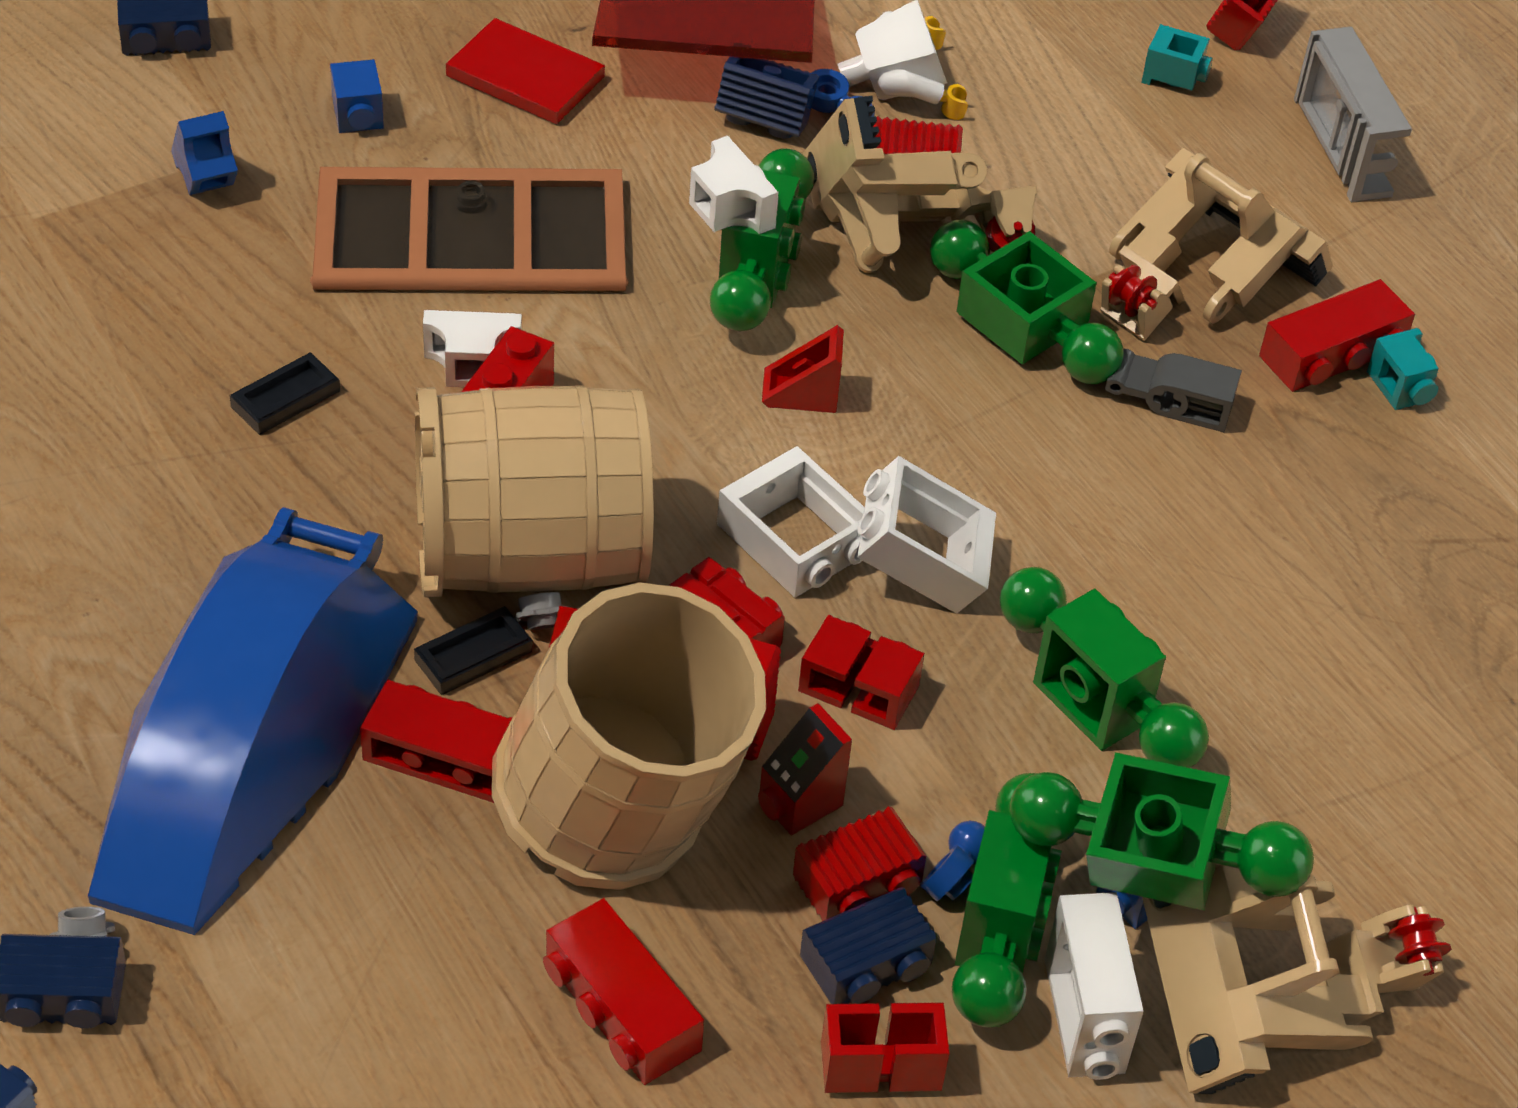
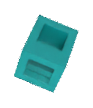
[1141,24,1213,90]
[1367,328,1439,410]

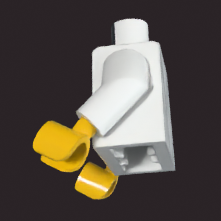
[838,0,968,120]

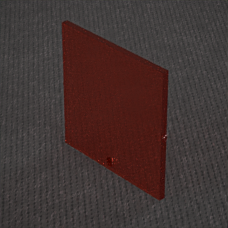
[592,0,815,63]

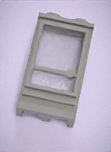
[1294,26,1412,202]

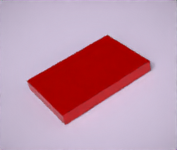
[446,18,605,124]

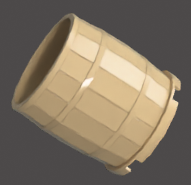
[415,385,654,597]
[492,582,766,890]

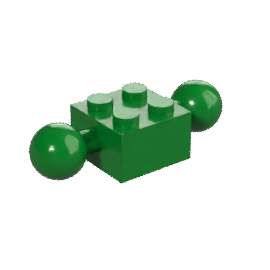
[710,148,815,332]
[930,220,1124,384]
[1000,567,1209,768]
[1010,752,1314,911]
[952,773,1062,1028]

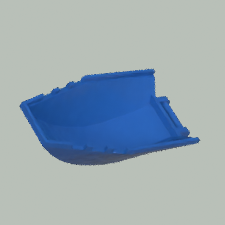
[88,507,418,935]

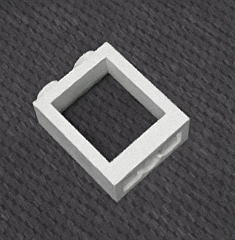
[717,446,865,598]
[857,456,996,614]
[1044,892,1144,1080]

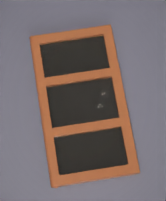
[310,167,629,291]

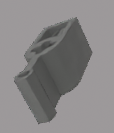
[1105,349,1242,433]

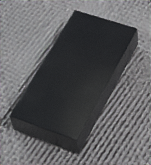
[230,352,340,435]
[414,606,532,695]

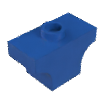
[171,111,238,195]

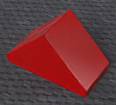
[762,325,844,413]

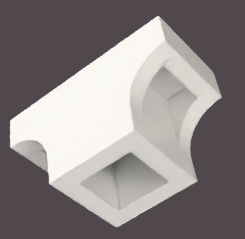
[689,136,779,234]
[423,310,522,387]

